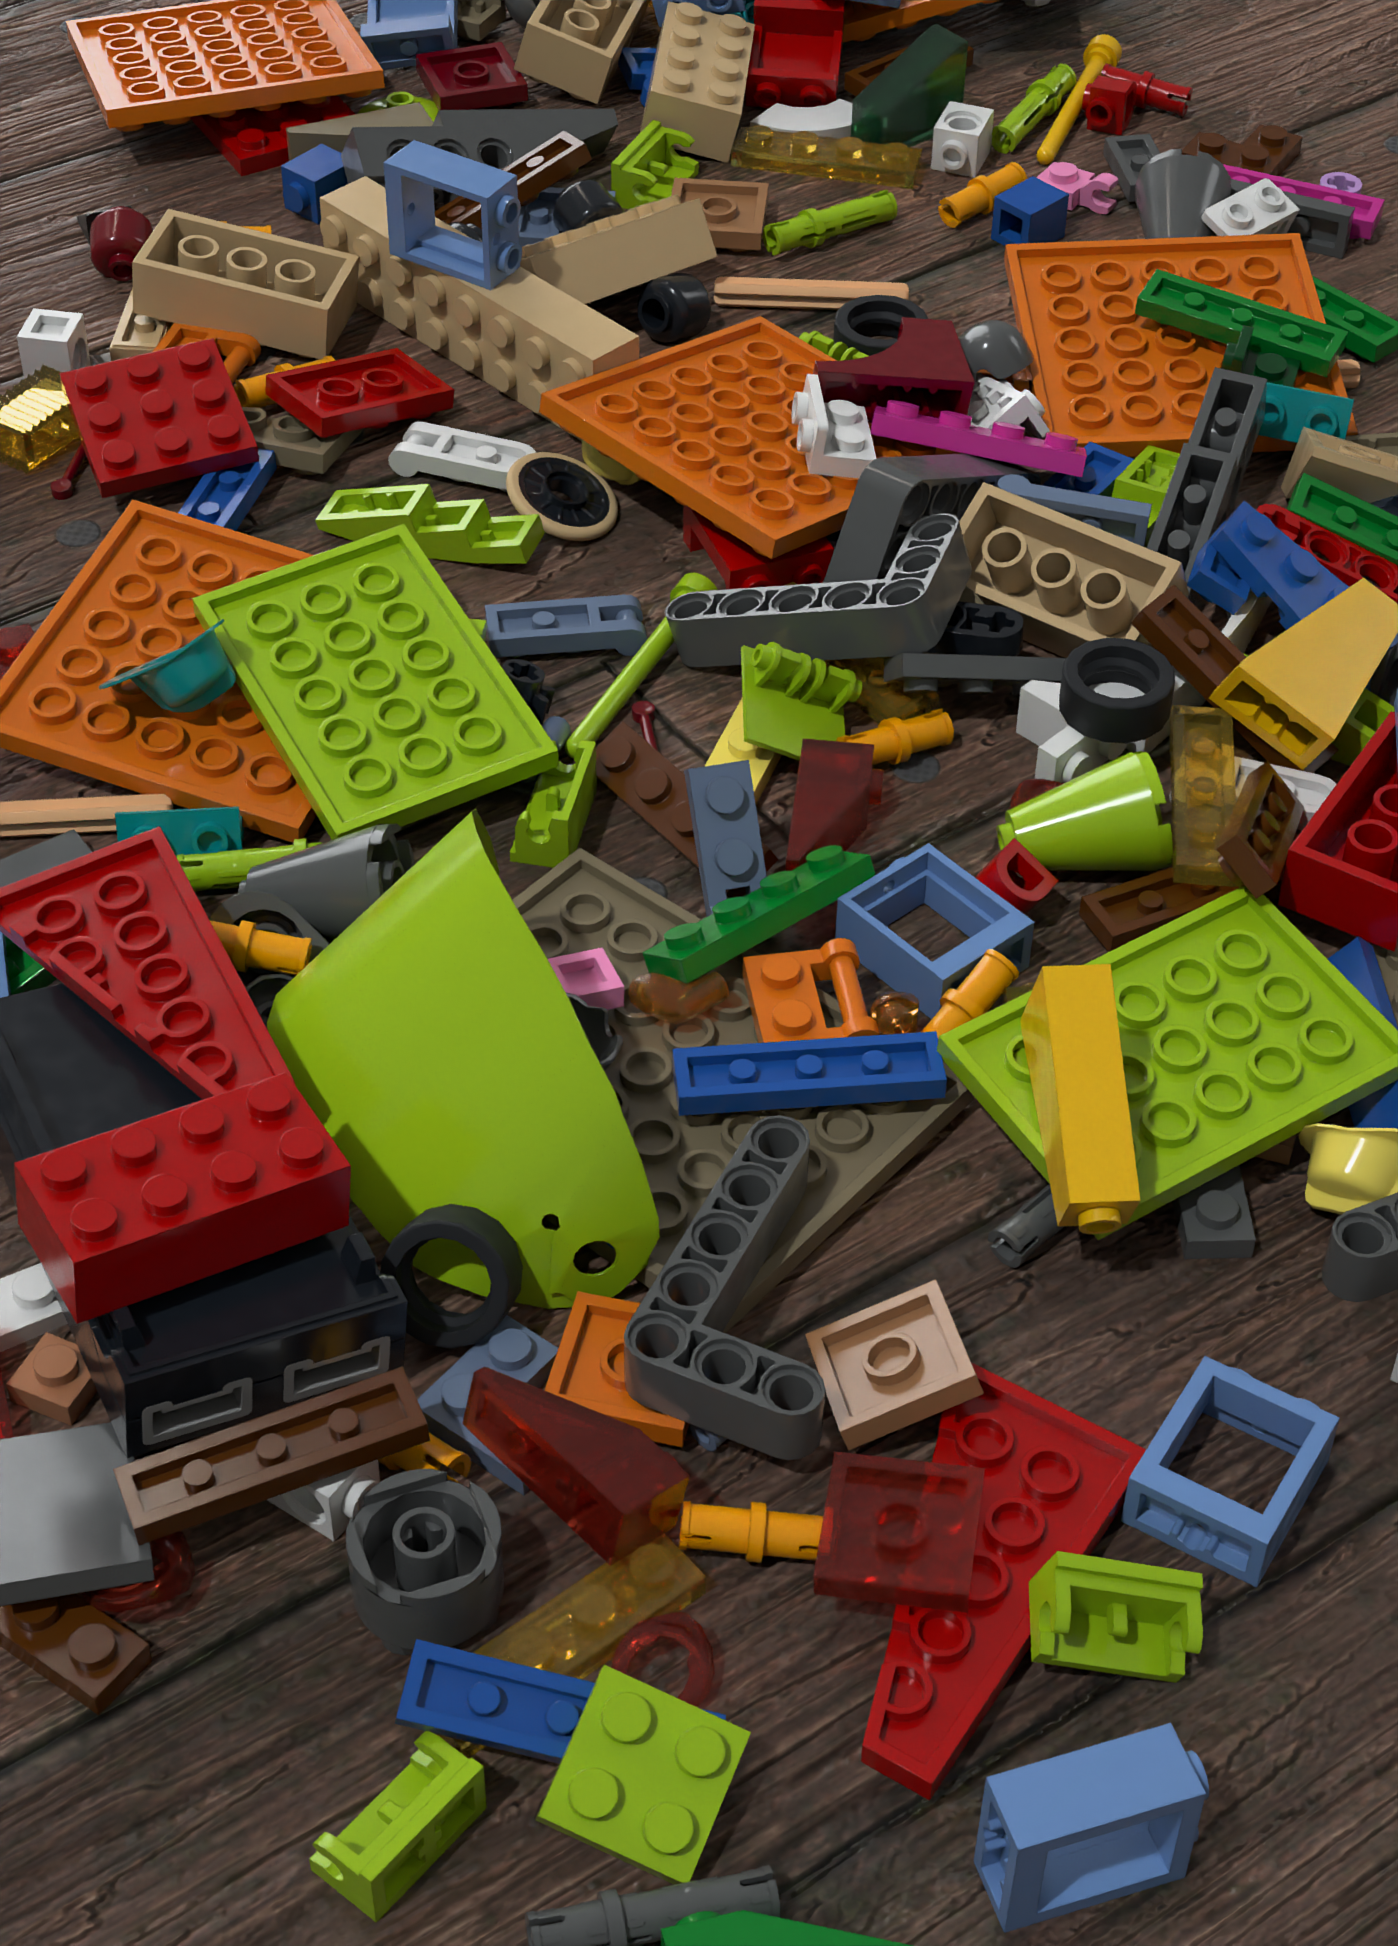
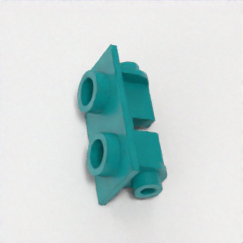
[1258,382,1354,443]
[115,806,244,858]

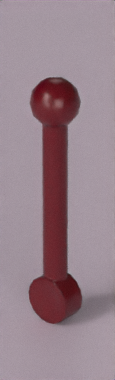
[50,442,86,500]
[632,701,658,751]

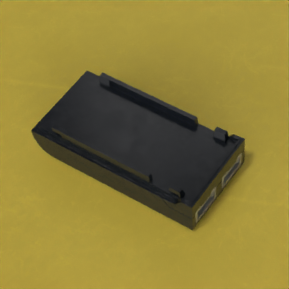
[0,983,408,1458]

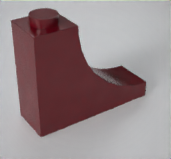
[813,317,975,423]

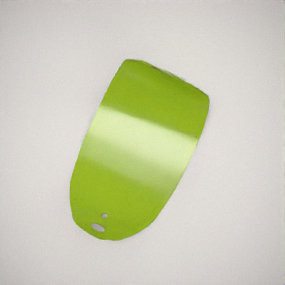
[267,808,660,1309]

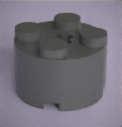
[346,1469,504,1655]

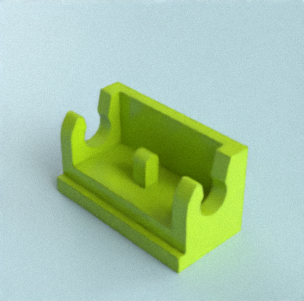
[611,120,699,210]
[510,740,597,868]
[1029,1551,1203,1683]
[309,1731,487,1923]

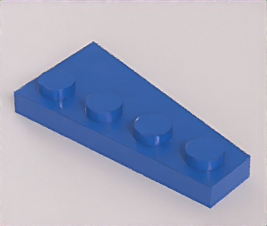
[1210,501,1398,692]

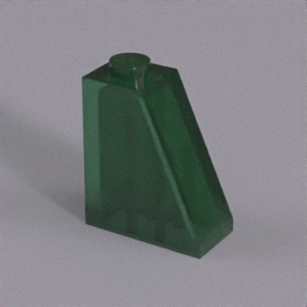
[851,24,968,160]

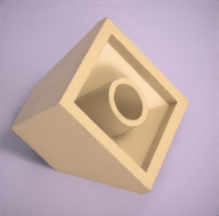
[1281,427,1398,503]

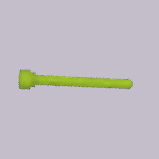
[565,573,718,759]

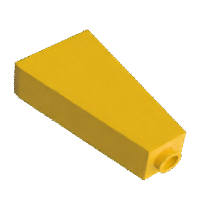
[1209,578,1398,770]
[1020,964,1141,1234]

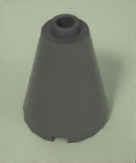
[1135,149,1231,239]
[238,823,415,940]

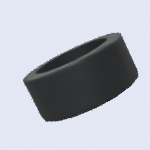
[833,295,929,356]
[1059,638,1175,744]
[380,1204,523,1349]

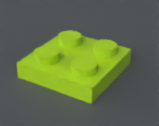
[535,1664,751,1885]

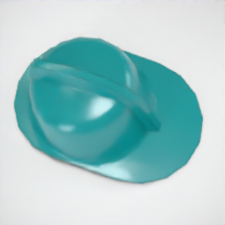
[99,619,236,712]

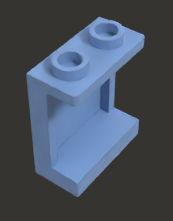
[360,0,458,69]

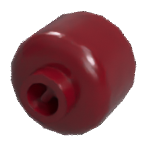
[90,206,153,281]

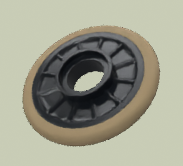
[506,452,618,541]

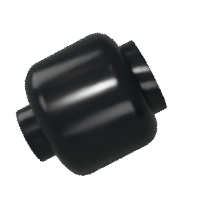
[553,179,624,233]
[637,272,711,343]

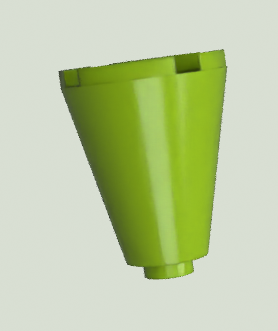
[996,751,1173,871]

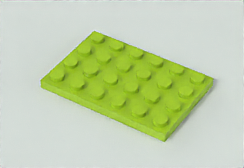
[192,524,559,840]
[937,885,1398,1240]

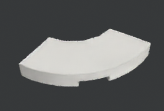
[750,99,877,146]

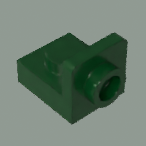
[1221,325,1301,387]

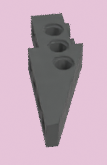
[341,109,619,205]
[1147,367,1267,604]

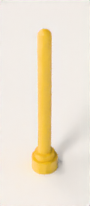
[1036,34,1122,165]

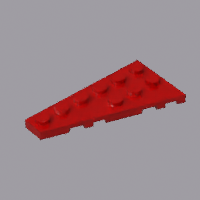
[0,826,296,1099]
[861,1362,1146,1801]

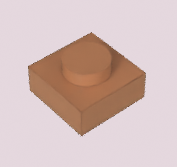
[6,1332,97,1426]

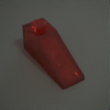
[786,739,884,871]
[462,1367,690,1566]

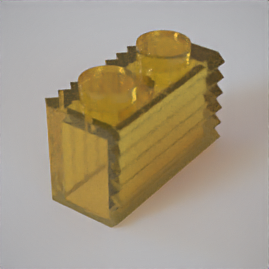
[0,364,79,474]

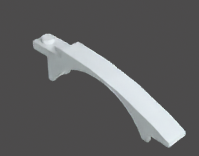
[1016,589,1272,795]

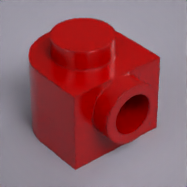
[1082,75,1137,135]
[975,838,1059,915]

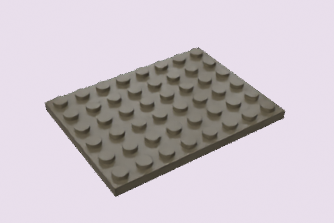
[512,848,974,1333]

